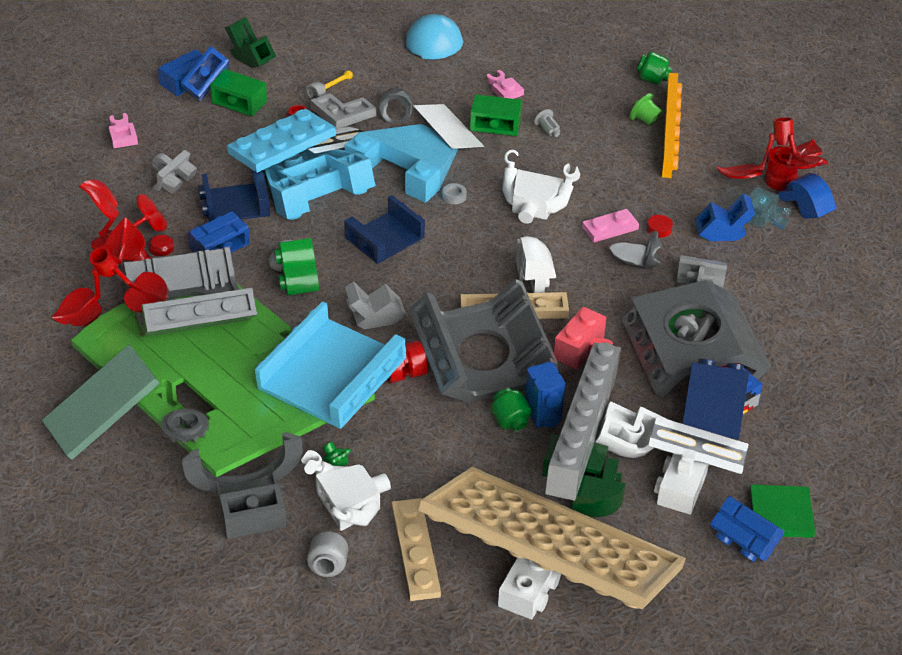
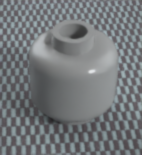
[307,531,349,577]

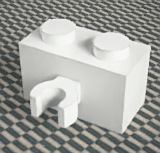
[654,450,709,515]

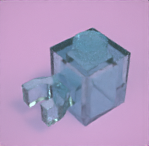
[748,187,791,230]

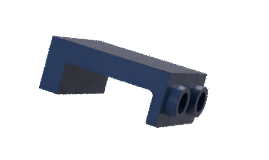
[683,359,749,440]

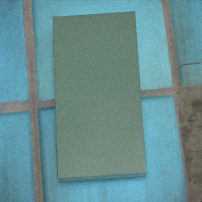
[42,345,160,460]

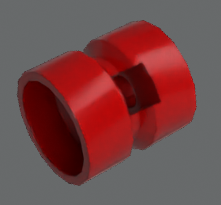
[764,146,801,191]
[387,340,428,384]

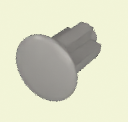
[534,109,561,137]

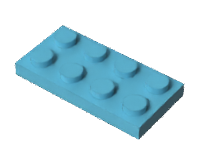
[227,109,336,173]

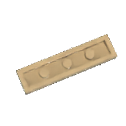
[460,292,569,319]
[392,498,441,601]

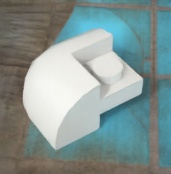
[516,236,556,293]
[594,401,666,458]

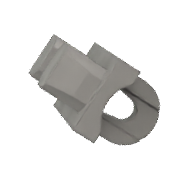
[152,150,197,194]

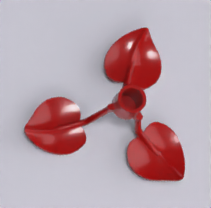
[717,117,828,179]
[79,180,168,262]
[52,217,169,326]

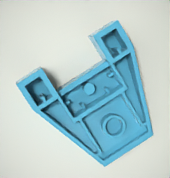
[345,124,459,203]
[264,149,375,220]

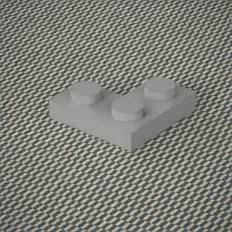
[310,93,376,130]

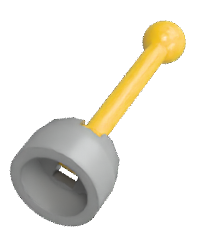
[306,70,353,99]

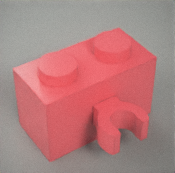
[554,307,613,370]

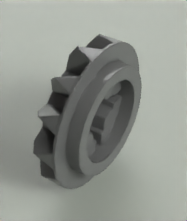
[161,409,209,444]

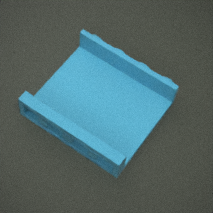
[255,301,406,429]

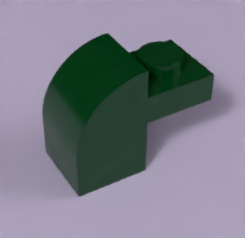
[225,17,276,68]
[572,457,626,517]

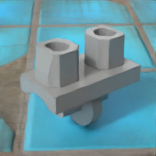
[676,255,728,288]
[674,313,717,342]

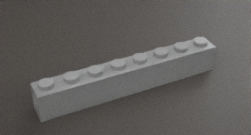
[545,342,621,501]

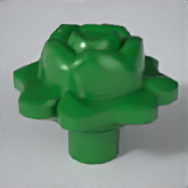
[322,441,351,466]

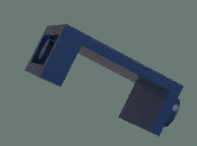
[198,170,270,222]
[344,195,425,264]

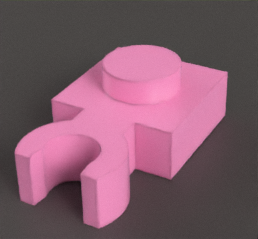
[487,70,524,99]
[109,113,138,148]

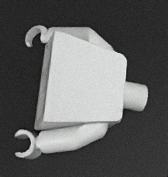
[502,150,580,224]
[301,450,391,531]

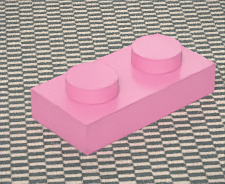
[582,209,639,242]

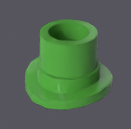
[629,93,662,126]

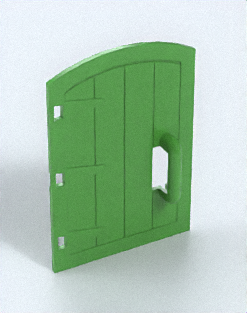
[71,284,375,477]

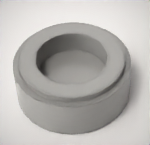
[442,183,467,204]

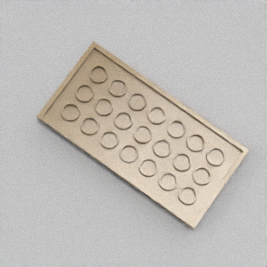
[418,467,686,609]

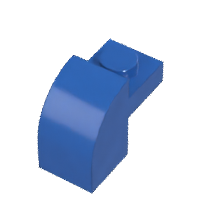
[778,173,837,219]
[695,194,755,241]

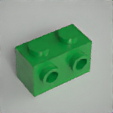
[210,69,267,117]
[470,94,523,136]

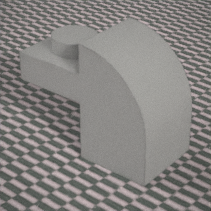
[345,281,407,329]

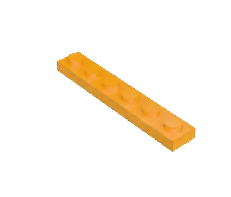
[662,73,682,178]

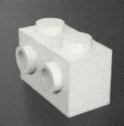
[498,558,561,620]

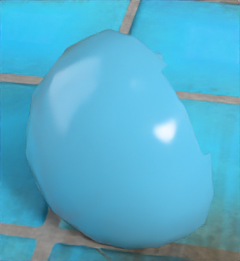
[405,14,463,60]

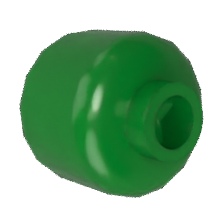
[636,51,672,85]
[490,388,532,432]

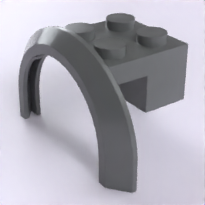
[182,432,303,539]

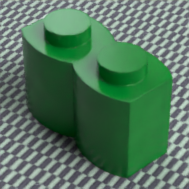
[274,238,319,295]

